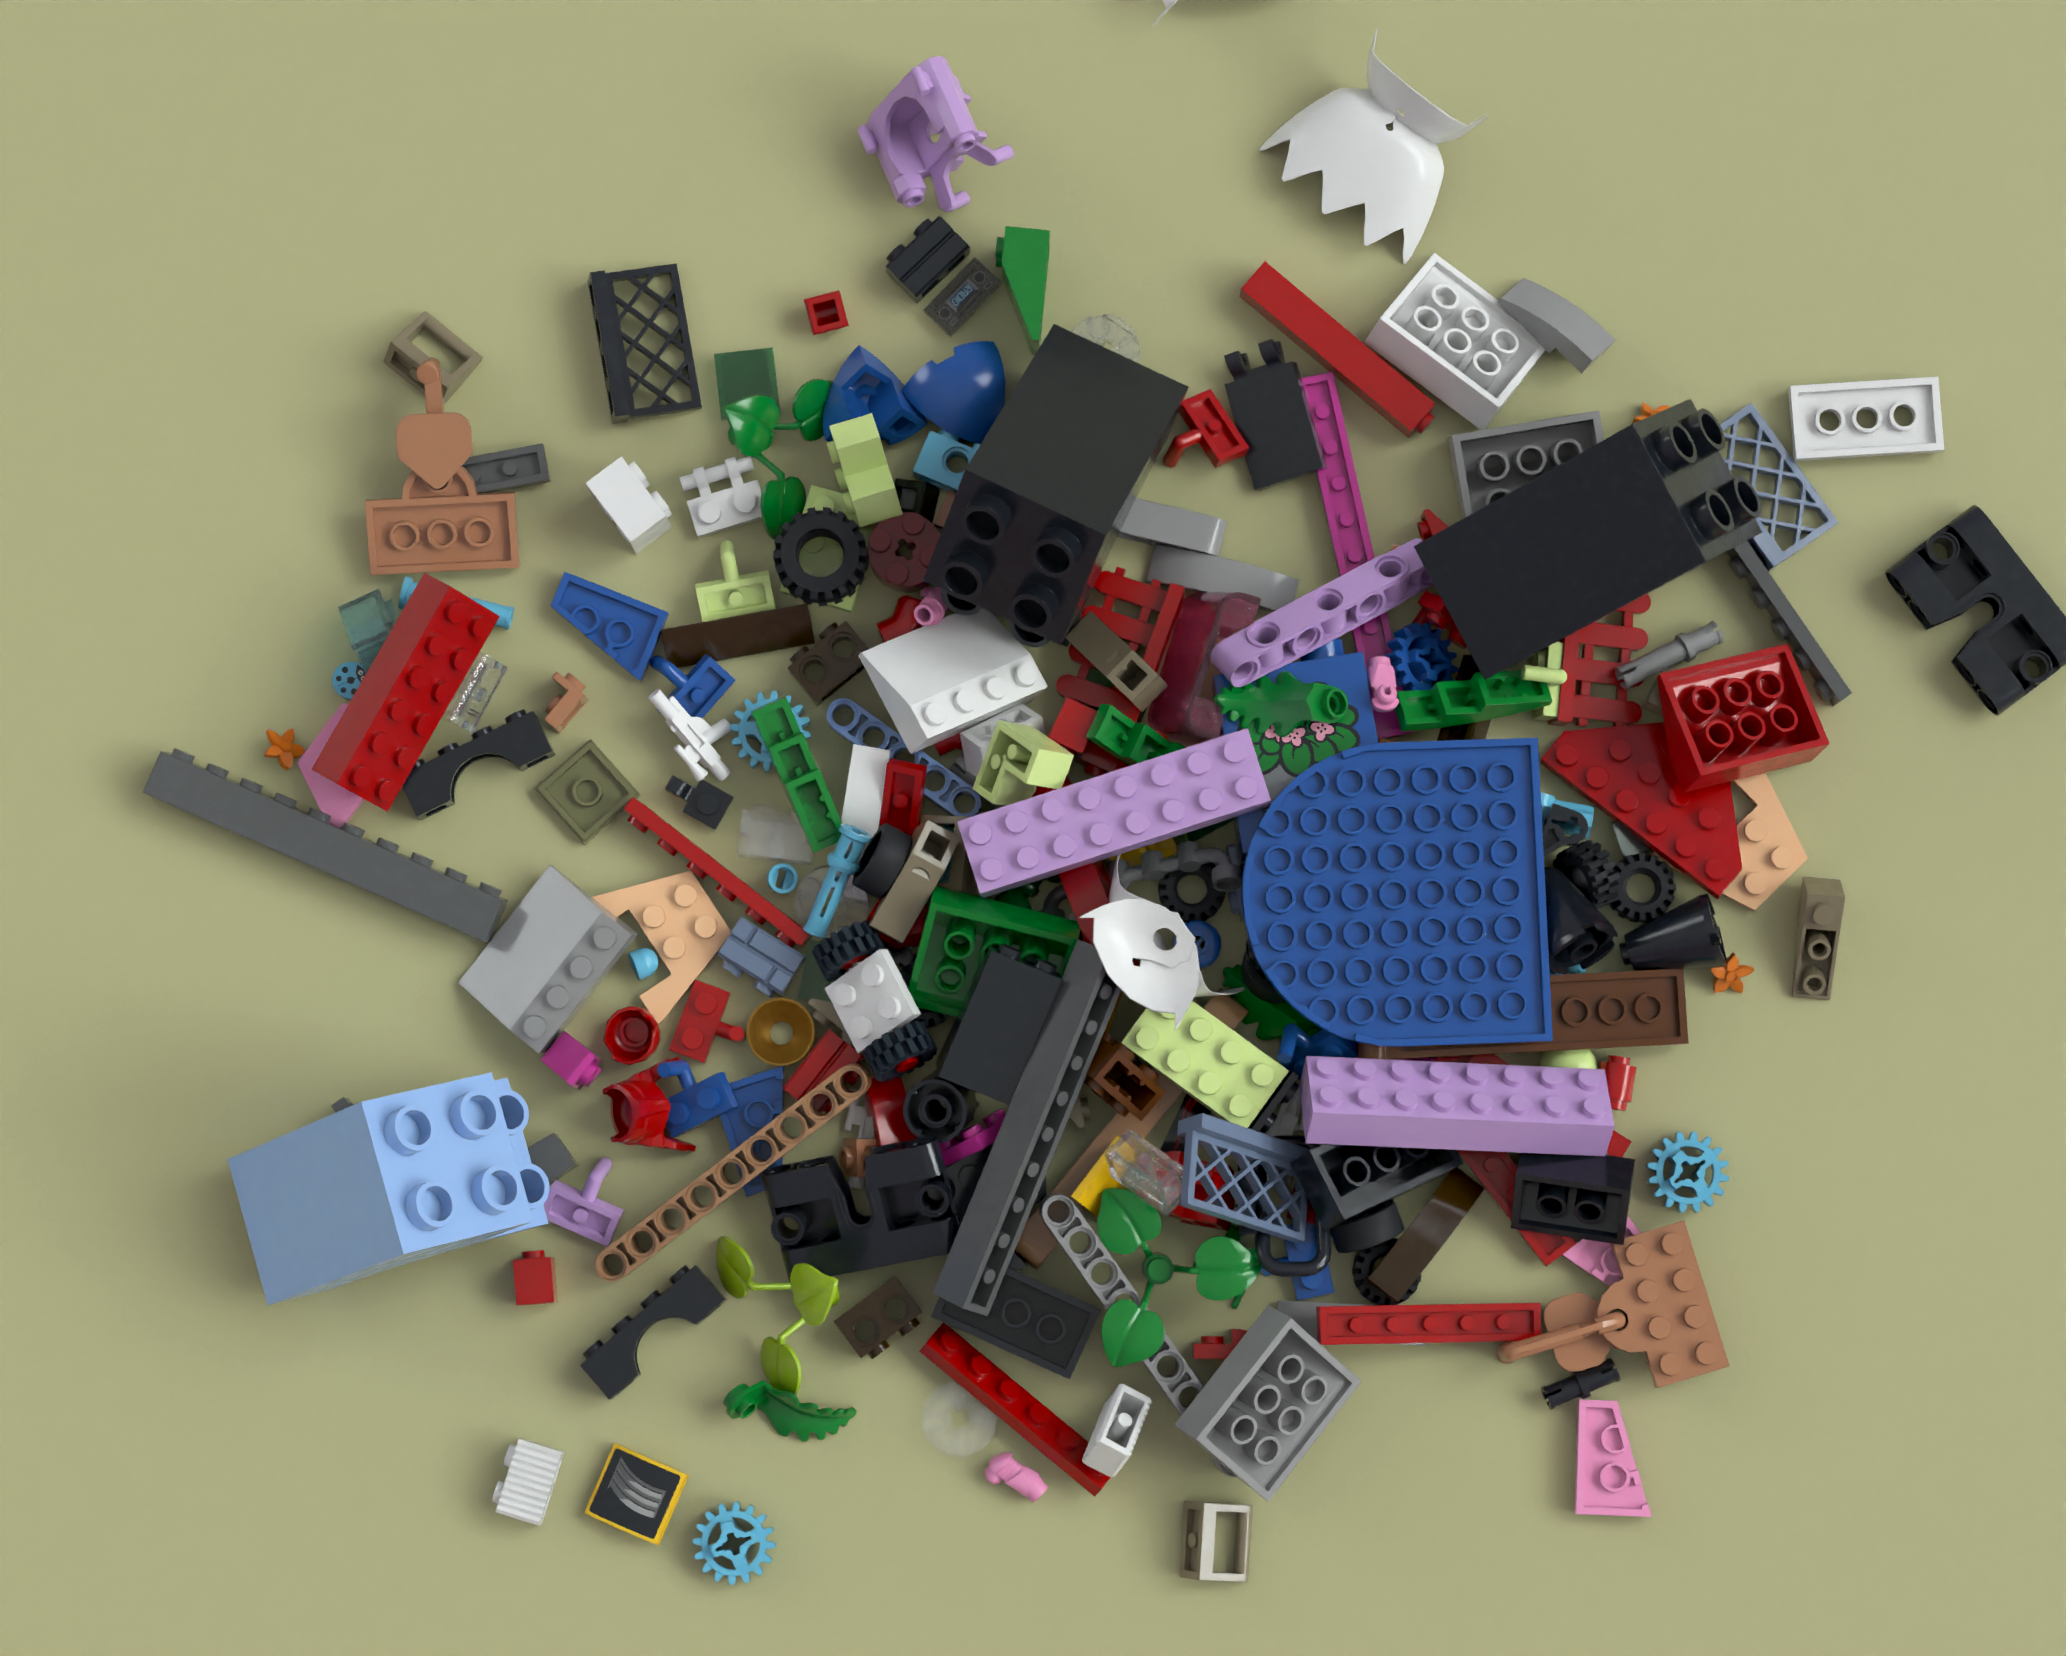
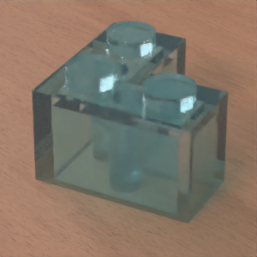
[338,589,400,673]

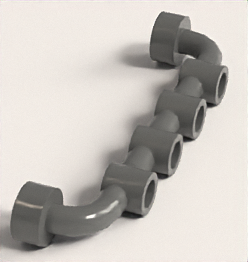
[1038,841,1242,918]

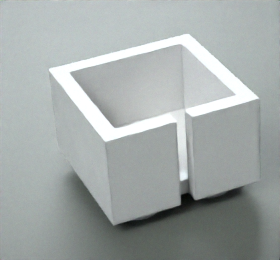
[586,456,672,554]

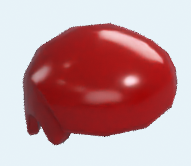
[603,1006,660,1065]

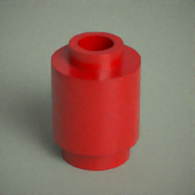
[1598,1055,1637,1111]

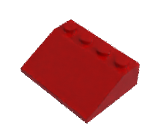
[1657,643,1830,793]

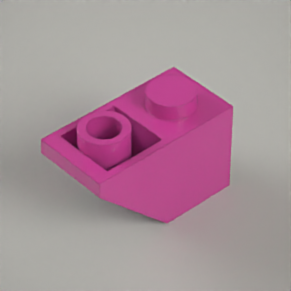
[541,1031,603,1090]

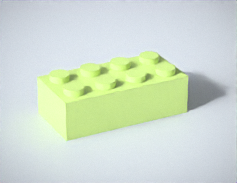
[1121,1001,1289,1128]

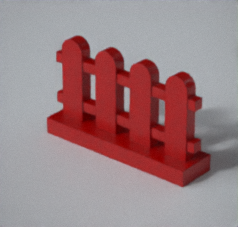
[1056,567,1186,723]
[1548,594,1651,727]

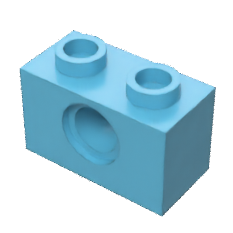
[913,429,980,493]

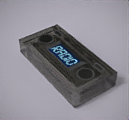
[924,257,1002,337]

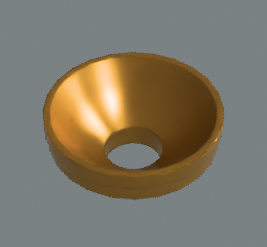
[746,998,815,1067]

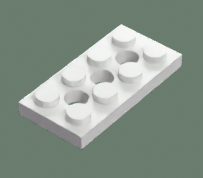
[1788,377,1944,461]

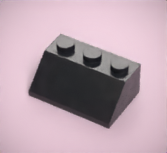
[1511,1153,1635,1245]

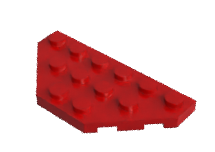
[1540,722,1742,900]

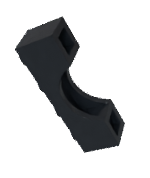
[402,709,556,820]
[580,1265,727,1400]

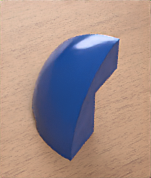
[902,341,1005,444]
[823,345,928,445]

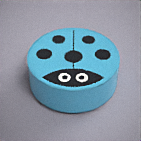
[332,662,367,700]

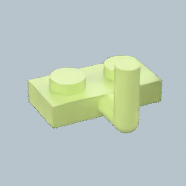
[695,540,776,622]
[1521,642,1567,721]

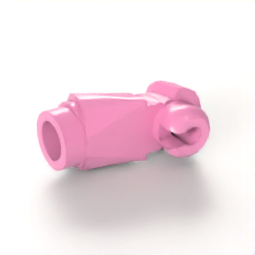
[914,586,950,626]
[1366,656,1399,713]
[985,1452,1048,1503]

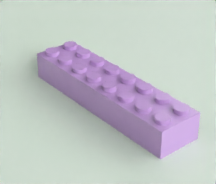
[957,728,1271,898]
[1299,1056,1615,1156]

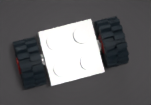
[812,920,938,1082]

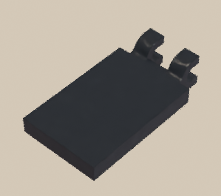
[1224,339,1327,491]

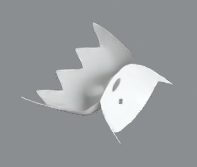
[1259,29,1488,264]
[1079,854,1245,1030]

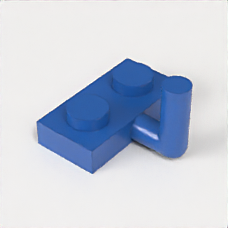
[650,654,736,718]
[1277,1023,1358,1080]
[657,1060,739,1138]
[1260,1223,1335,1301]

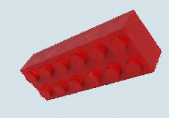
[312,573,500,812]

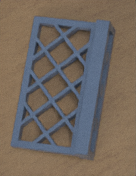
[1720,403,1839,572]
[1177,1113,1311,1243]

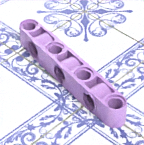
[1210,539,1434,687]

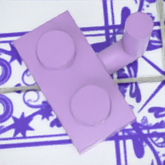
[544,1157,624,1247]

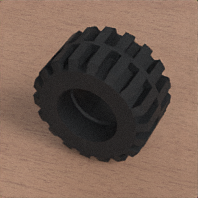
[773,507,868,606]

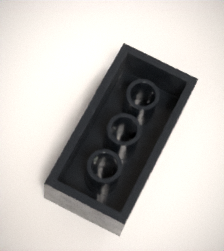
[1290,1144,1463,1231]
[931,1268,1101,1379]

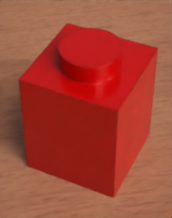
[513,1250,558,1306]

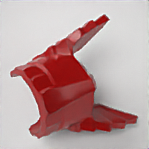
[603,1056,696,1152]

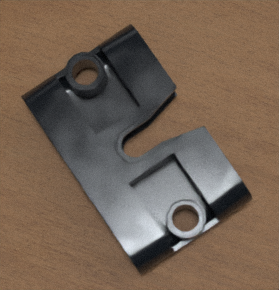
[1885,505,2066,716]
[761,1136,960,1282]

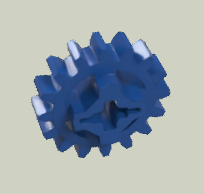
[1384,622,1459,691]

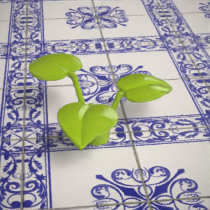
[716,1236,840,1395]

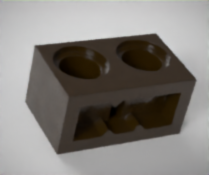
[788,621,868,707]
[834,1276,922,1359]

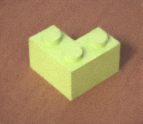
[826,413,903,527]
[972,720,1074,806]

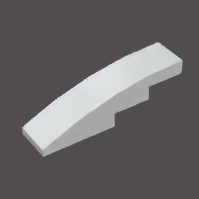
[831,744,891,900]

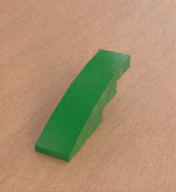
[1395,670,1552,732]
[750,696,842,853]
[1086,704,1186,766]

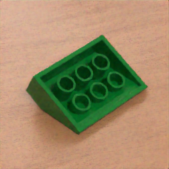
[908,886,1080,1017]

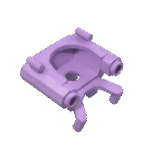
[857,56,1014,212]

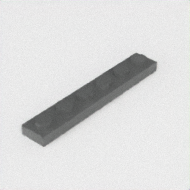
[1727,541,1852,706]

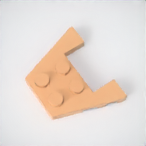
[1649,773,1808,911]
[592,871,731,1024]

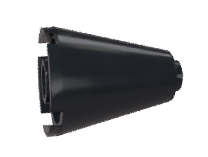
[1544,867,1618,974]
[1619,893,1727,971]

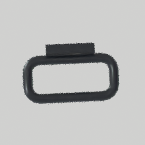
[1236,1135,1332,1277]

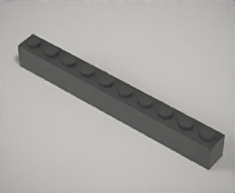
[143,748,509,942]
[933,939,1121,1316]

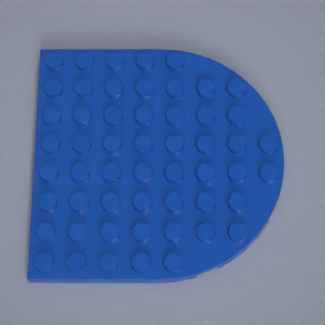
[1241,738,1553,1047]

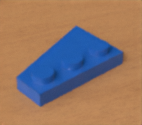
[551,571,669,682]
[720,1066,784,1197]

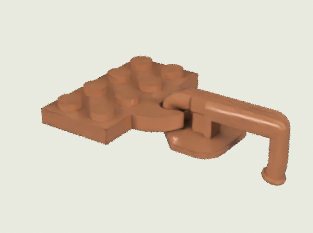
[365,357,520,575]
[1496,1220,1730,1388]

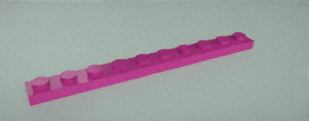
[1301,372,1414,741]

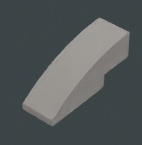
[1498,278,1615,374]

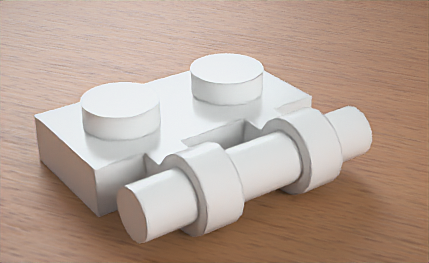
[679,456,762,539]

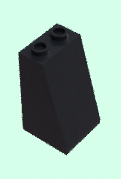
[936,943,1062,1105]

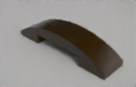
[1367,1167,1484,1303]

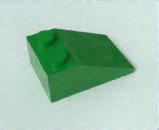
[995,226,1050,355]

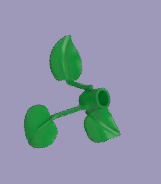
[722,379,833,540]
[1097,1188,1262,1368]

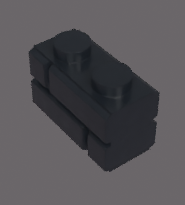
[886,216,970,304]

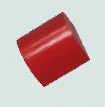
[804,290,849,336]

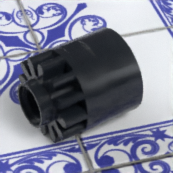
[903,1069,980,1143]

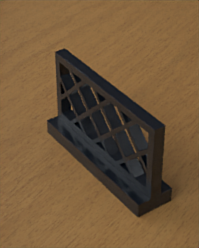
[587,263,702,424]

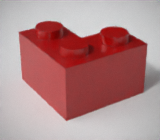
[1048,697,1121,777]

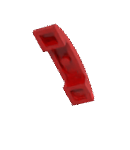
[864,1077,916,1146]

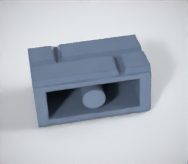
[717,917,806,998]

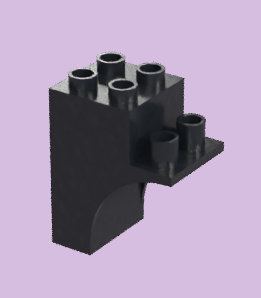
[923,324,1189,647]
[1414,399,1762,680]

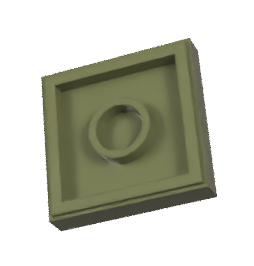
[535,739,641,845]

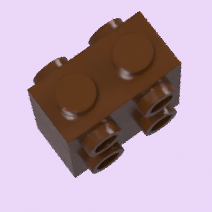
[1083,1031,1166,1121]

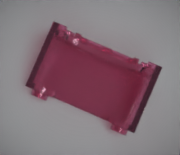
[1148,592,1261,746]

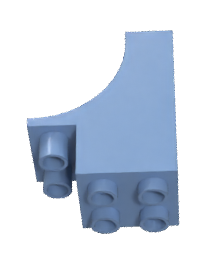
[227,1072,550,1305]

